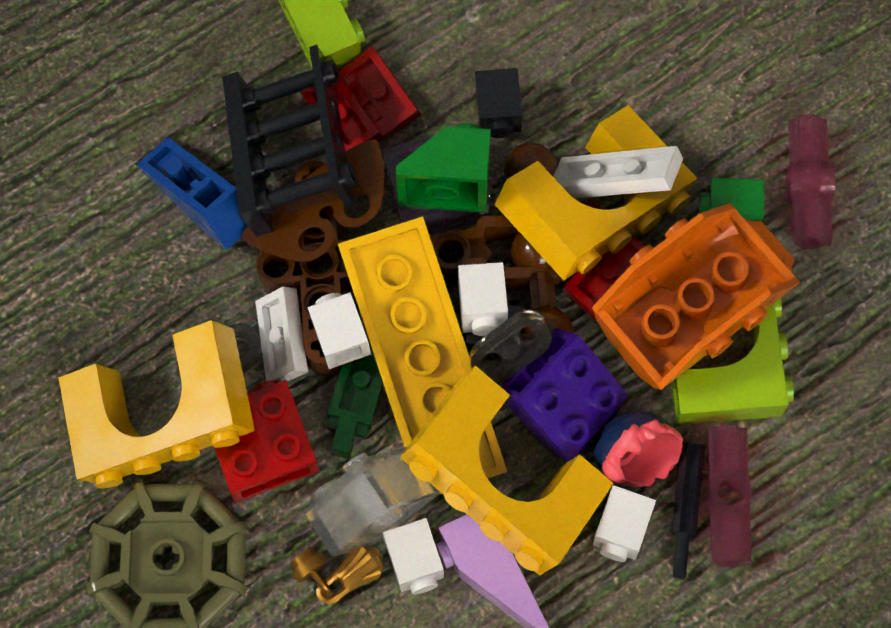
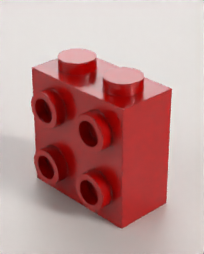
[214,380,320,503]

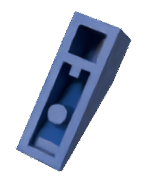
[137,137,248,250]

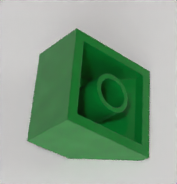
[396,123,491,213]

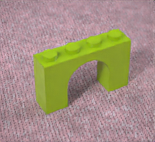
[671,298,794,425]

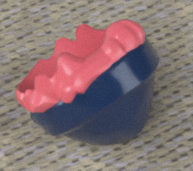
[594,412,683,488]

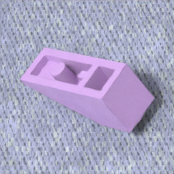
[435,514,549,628]

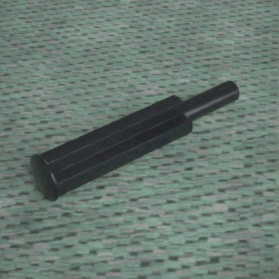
[671,442,706,580]

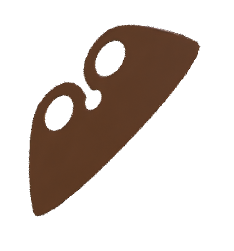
[241,139,384,262]

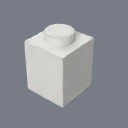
[458,262,508,336]
[308,292,371,369]
[593,485,656,562]
[383,518,444,595]

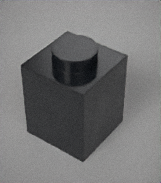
[475,68,522,138]

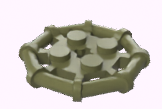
[86,480,249,628]

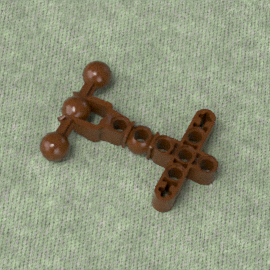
[255,142,575,376]

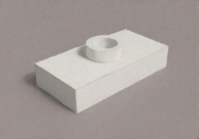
[255,287,308,383]

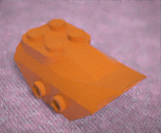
[592,203,801,390]

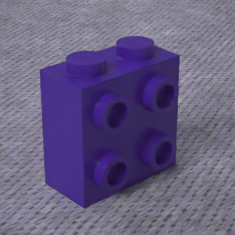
[501,328,629,461]

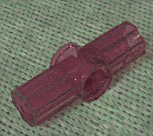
[786,115,835,249]
[706,425,752,567]

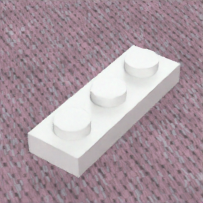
[553,146,683,198]

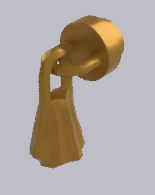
[290,545,384,605]

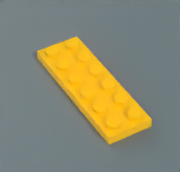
[338,216,507,500]

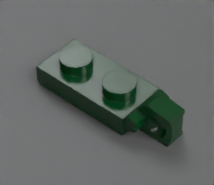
[327,337,384,460]

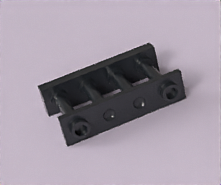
[222,45,357,237]

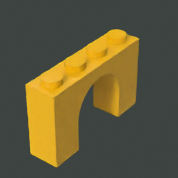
[494,105,697,281]
[58,320,255,489]
[400,366,614,576]

